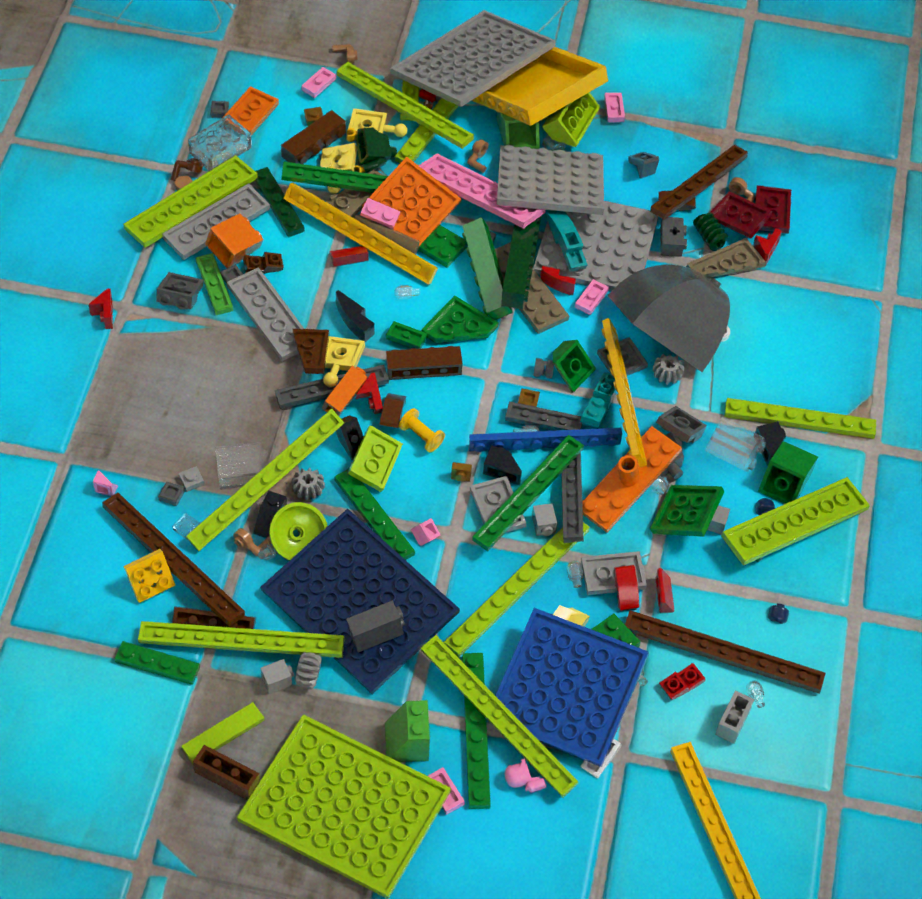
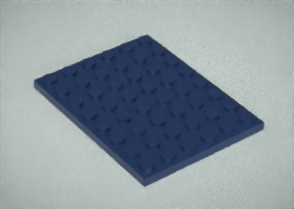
[260,508,460,694]

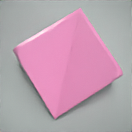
[93,471,118,496]
[411,518,440,546]

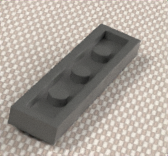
[505,402,582,431]

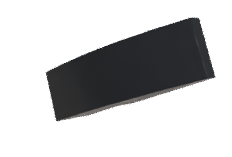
[336,290,374,342]

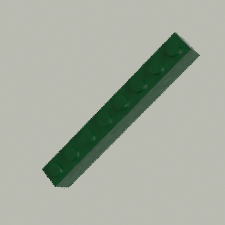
[501,216,541,309]

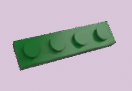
[115,641,200,685]

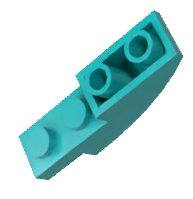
[545,210,588,272]
[580,372,617,428]

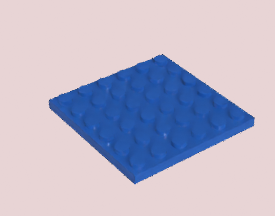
[485,608,649,767]

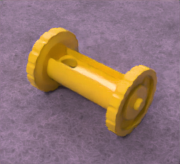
[399,408,445,453]

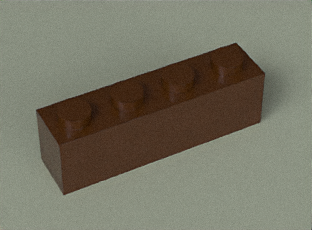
[281,110,346,164]
[386,346,463,380]

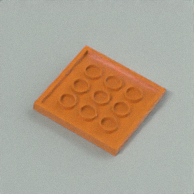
[362,157,461,249]

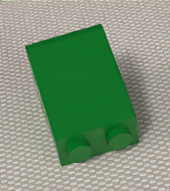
[758,441,818,504]

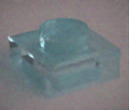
[542,136,566,151]
[173,513,200,540]

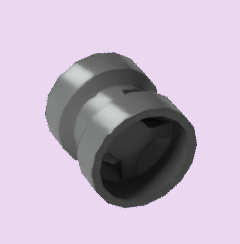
[534,358,554,379]

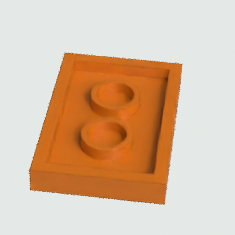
[222,86,279,136]

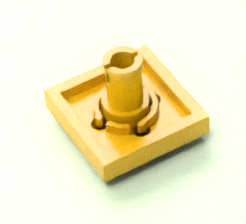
[123,549,175,603]

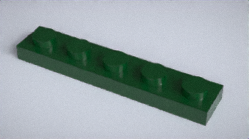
[254,167,305,238]

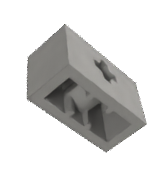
[715,690,754,743]

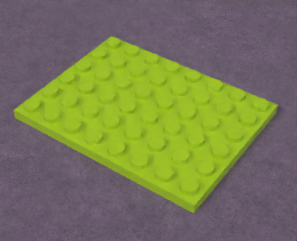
[237,714,451,899]

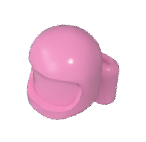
[505,758,547,793]

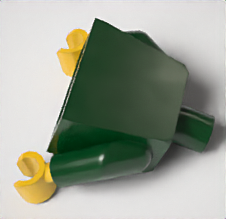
[346,127,397,173]

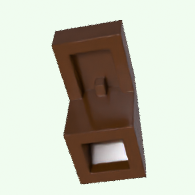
[380,393,407,428]

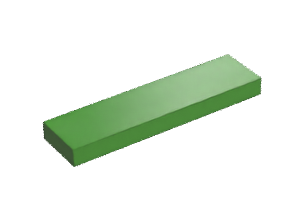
[195,253,233,315]

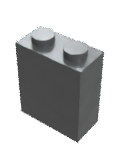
[346,600,405,652]

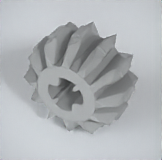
[653,354,685,385]
[292,467,325,501]
[295,652,322,688]

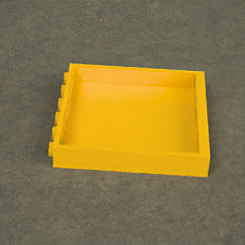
[472,47,608,126]

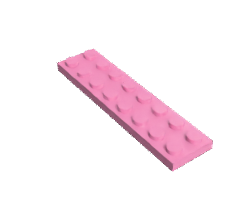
[419,154,546,229]

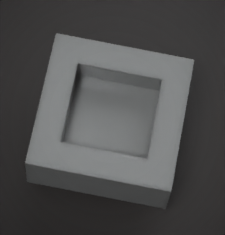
[179,466,204,492]

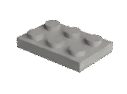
[470,476,526,532]
[581,551,647,595]

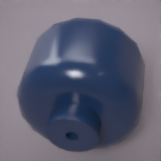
[756,498,775,515]
[768,603,789,624]

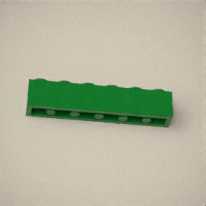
[462,217,513,320]

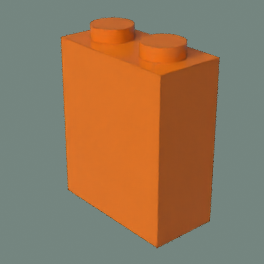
[322,365,367,416]

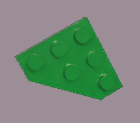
[421,295,499,343]

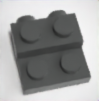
[156,272,204,309]
[656,406,707,443]

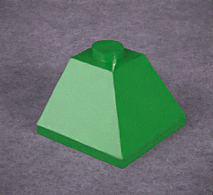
[553,340,596,392]

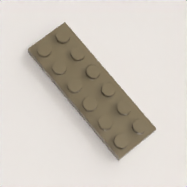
[495,242,569,334]

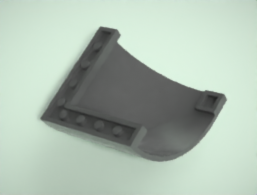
[608,265,730,372]

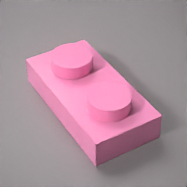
[301,67,336,98]
[604,93,625,122]
[360,198,400,229]
[575,279,609,315]
[428,768,465,815]

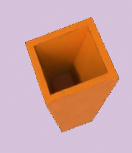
[205,213,264,268]

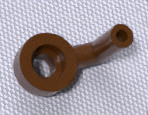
[171,158,203,181]

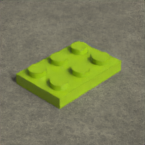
[347,425,403,492]

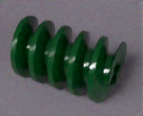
[693,213,728,251]

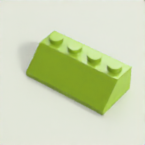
[542,92,600,147]

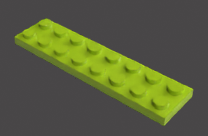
[123,155,258,248]
[721,477,870,566]

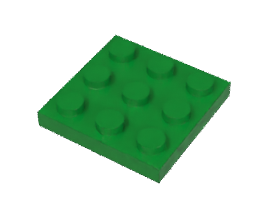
[650,485,725,537]

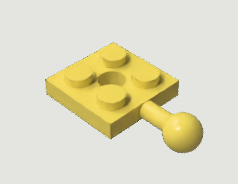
[348,108,408,137]
[320,143,357,194]
[323,336,365,387]

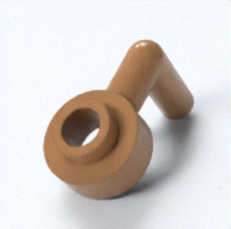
[332,44,357,64]
[467,139,489,173]
[729,177,755,202]
[233,528,271,556]

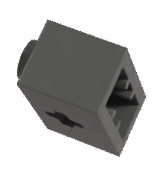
[660,217,687,257]

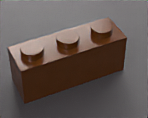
[193,745,260,800]

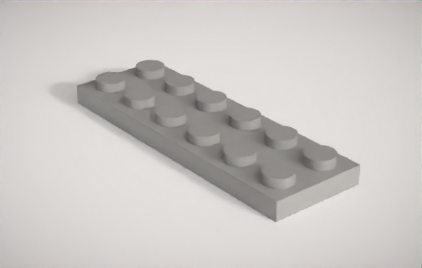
[162,184,270,260]
[227,267,304,361]

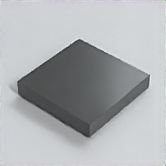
[597,337,648,376]

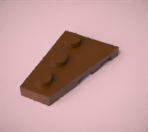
[292,329,330,374]

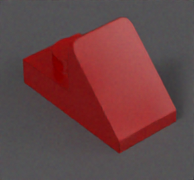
[753,228,782,266]
[89,288,113,329]
[355,372,383,414]

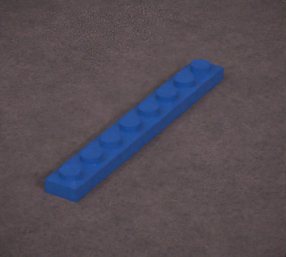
[469,428,622,452]

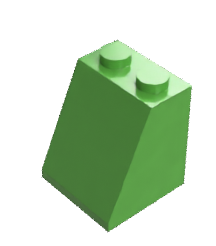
[496,111,540,149]
[385,700,430,762]

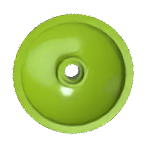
[269,502,327,560]

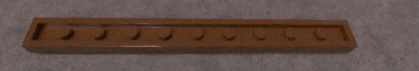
[102,492,245,627]
[625,610,826,694]

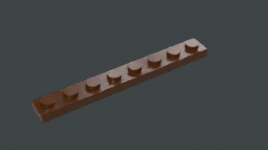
[650,144,748,220]

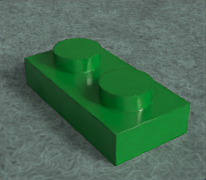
[386,321,427,349]

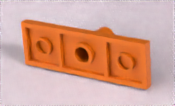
[583,426,682,533]

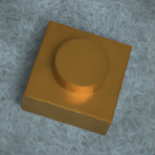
[304,107,323,126]
[518,388,540,407]
[451,462,472,482]

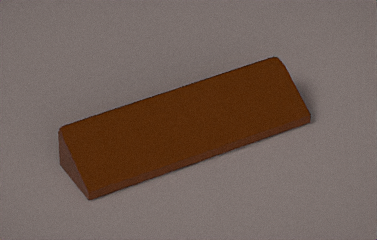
[172,606,256,629]

